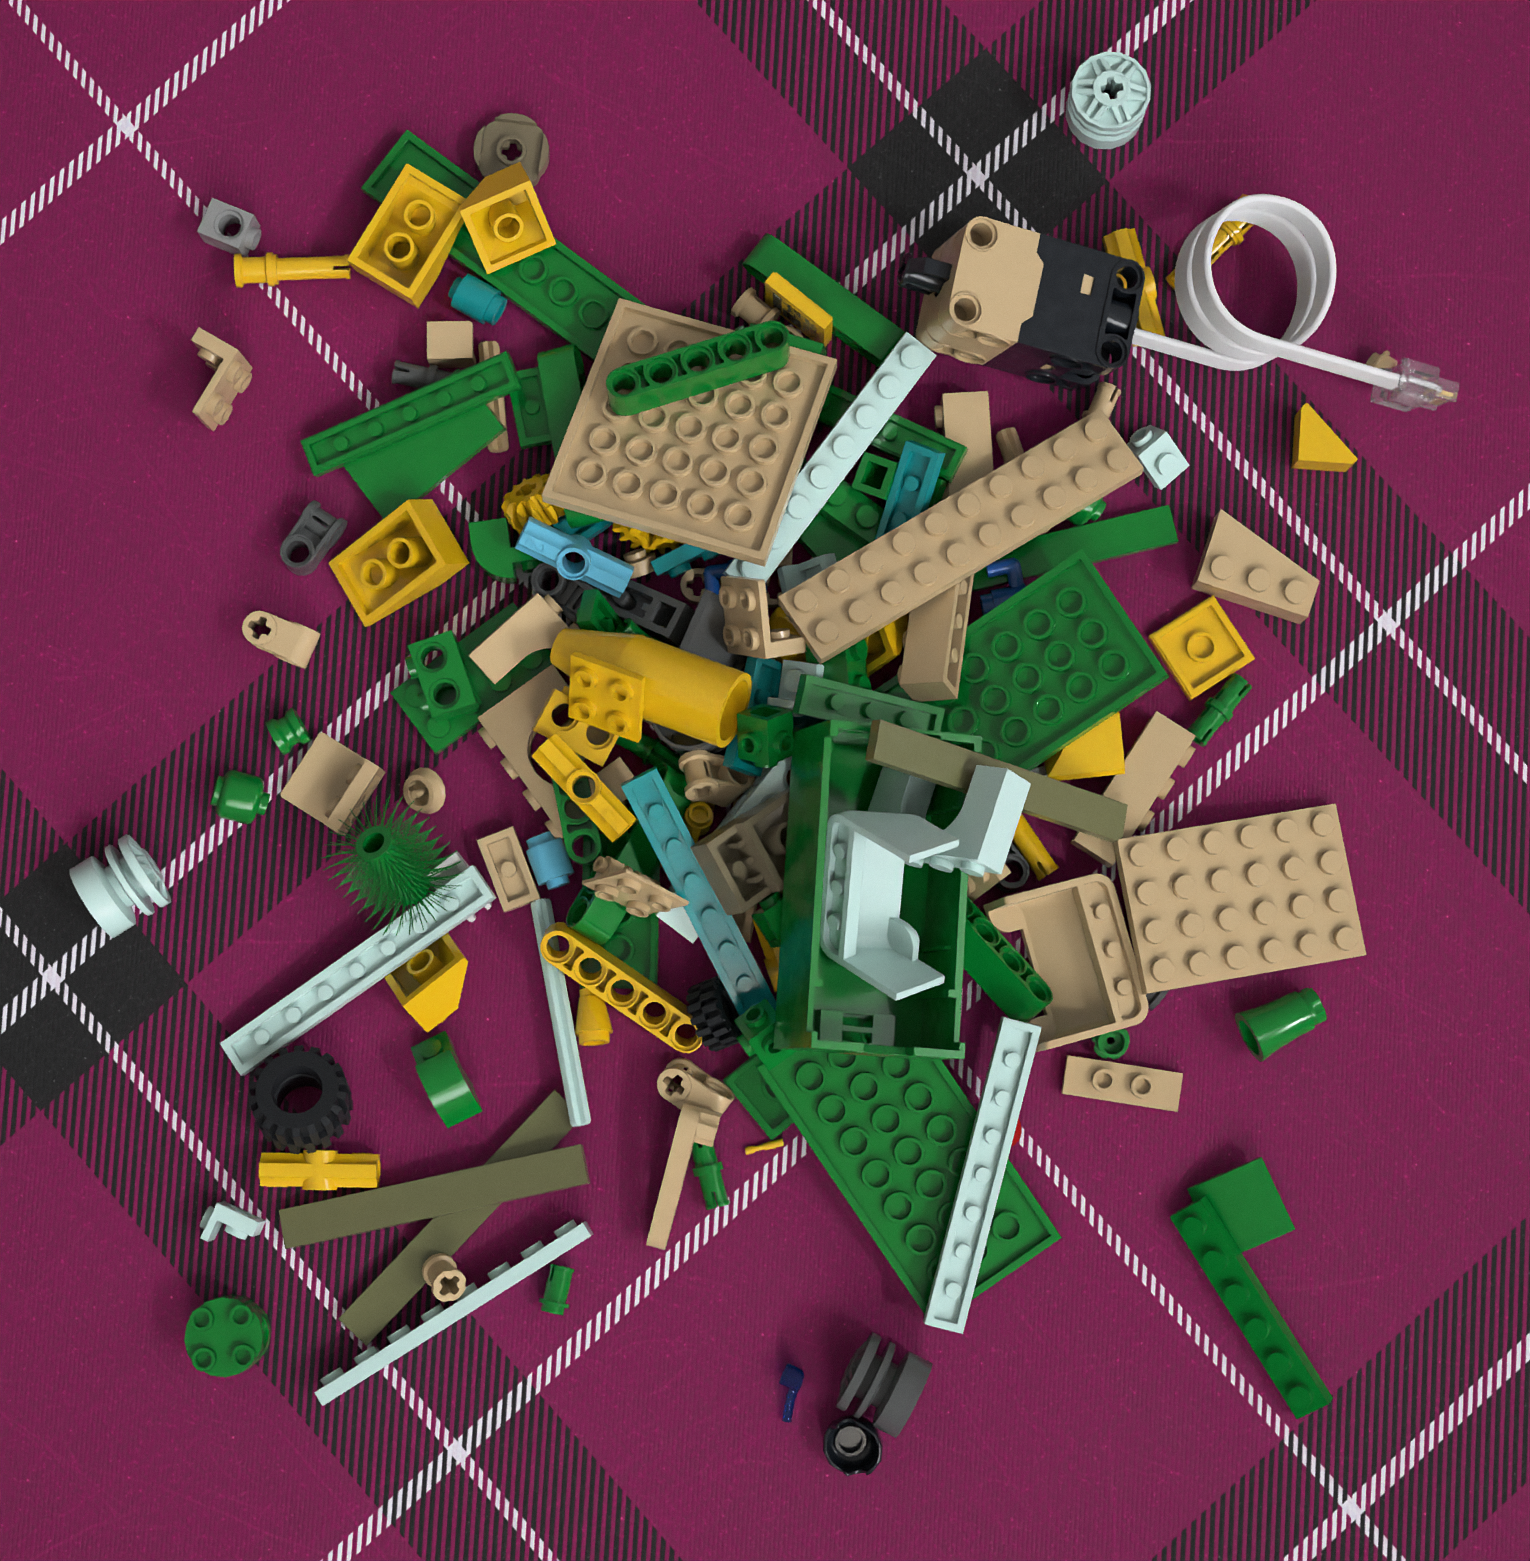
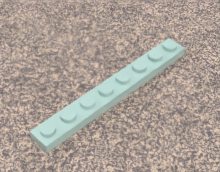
[722,332,937,583]
[220,865,497,1076]
[923,1016,1042,1334]
[314,1219,593,1406]

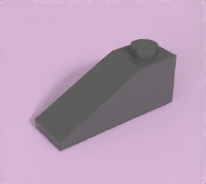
[594,580,695,648]

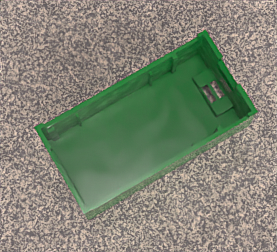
[773,719,982,1060]

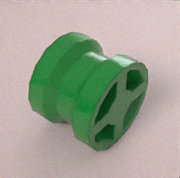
[265,707,311,755]

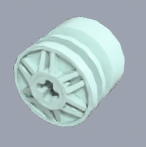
[1065,52,1151,149]
[70,834,171,937]

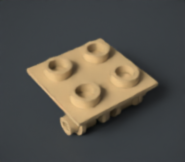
[582,856,689,917]

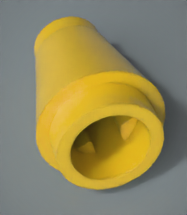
[575,988,613,1046]

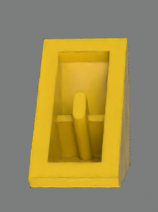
[1292,403,1358,472]

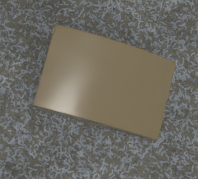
[690,788,790,915]

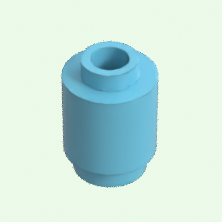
[526,831,575,890]

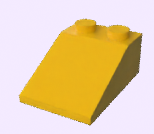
[347,163,466,308]
[328,499,469,627]

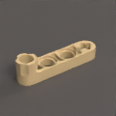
[646,1103,722,1250]

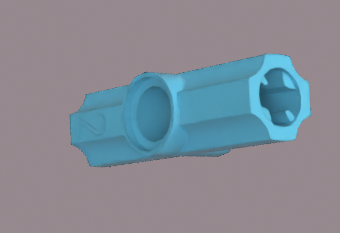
[515,516,634,598]

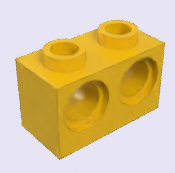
[532,686,619,767]

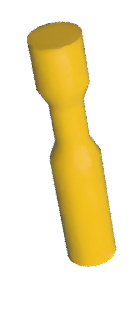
[745,1139,784,1155]

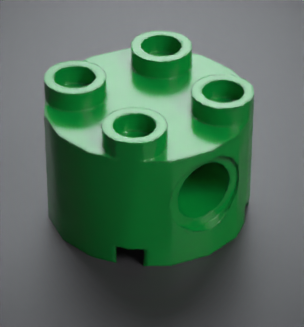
[184,1294,271,1377]

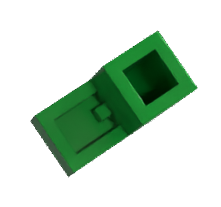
[851,451,948,509]
[468,518,544,584]
[411,1031,483,1128]

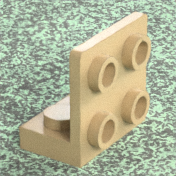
[191,327,253,431]
[719,575,807,659]
[280,732,386,835]

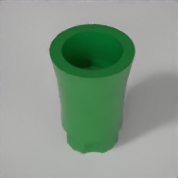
[1235,987,1327,1062]

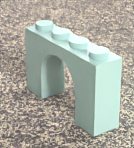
[868,765,1031,877]

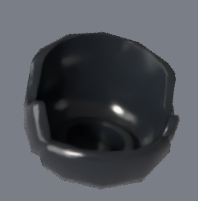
[823,1415,883,1476]

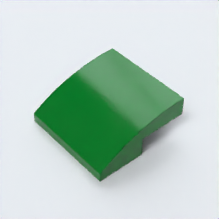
[1187,1157,1295,1253]

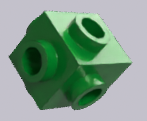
[737,703,794,768]
[734,998,797,1071]

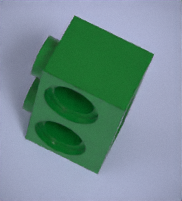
[405,630,480,722]

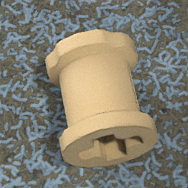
[731,287,781,325]
[422,1253,466,1302]

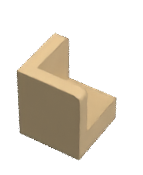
[427,321,476,368]

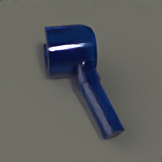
[778,1363,804,1423]

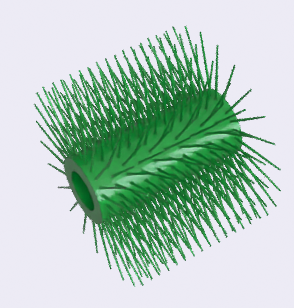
[322,794,464,936]

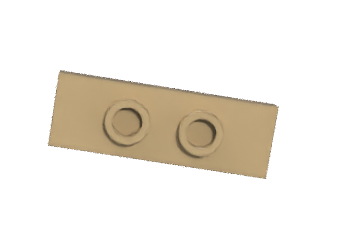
[1061,1055,1183,1112]

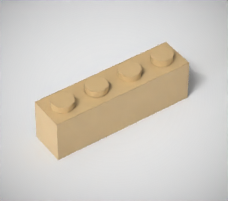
[934,391,993,501]
[897,574,974,702]
[1070,711,1196,868]

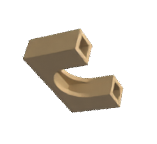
[468,593,607,761]
[478,664,634,841]

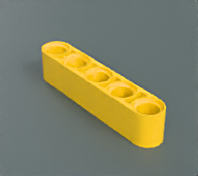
[540,922,702,1053]

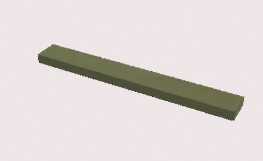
[865,719,1128,843]
[338,1090,573,1346]
[279,1144,590,1249]

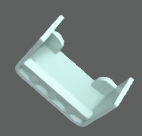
[820,810,959,1001]

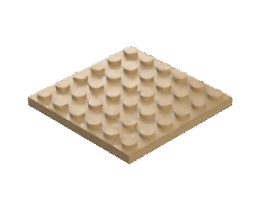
[542,298,837,567]

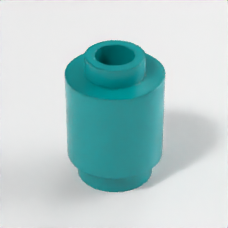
[448,274,507,326]

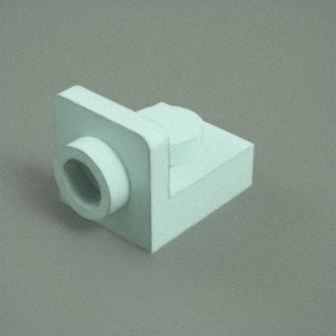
[767,659,824,717]
[200,1201,266,1242]

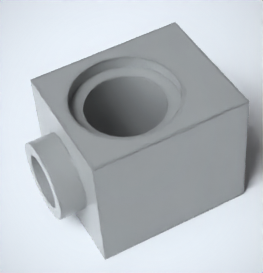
[197,198,261,257]

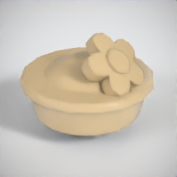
[403,767,446,814]

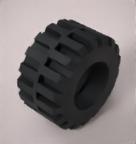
[248,1045,353,1154]

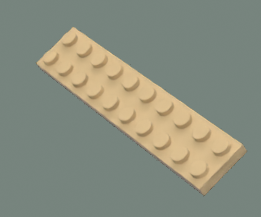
[778,409,1144,665]

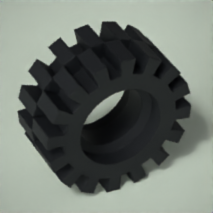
[686,976,742,1052]

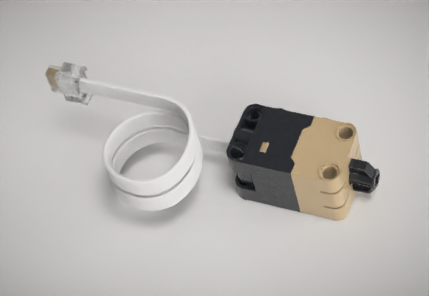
[897,194,1460,412]

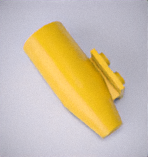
[550,628,752,748]

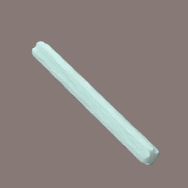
[531,898,591,1127]

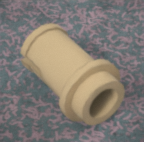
[1082,382,1121,421]

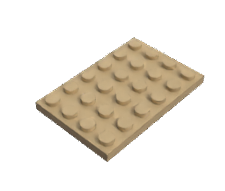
[1113,804,1366,995]

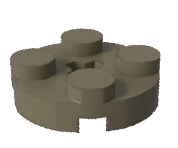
[474,113,550,187]

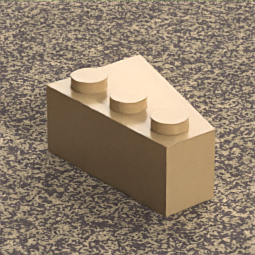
[1191,509,1319,624]

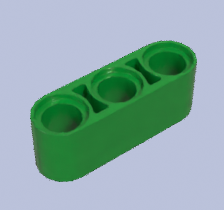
[552,754,602,865]

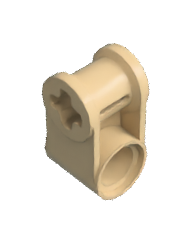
[242,611,321,669]
[678,750,755,807]
[657,1058,734,1116]

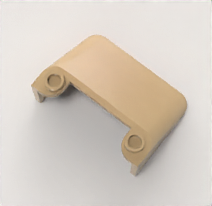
[983,874,1148,1053]

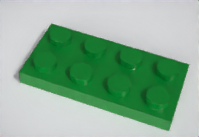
[390,602,556,755]

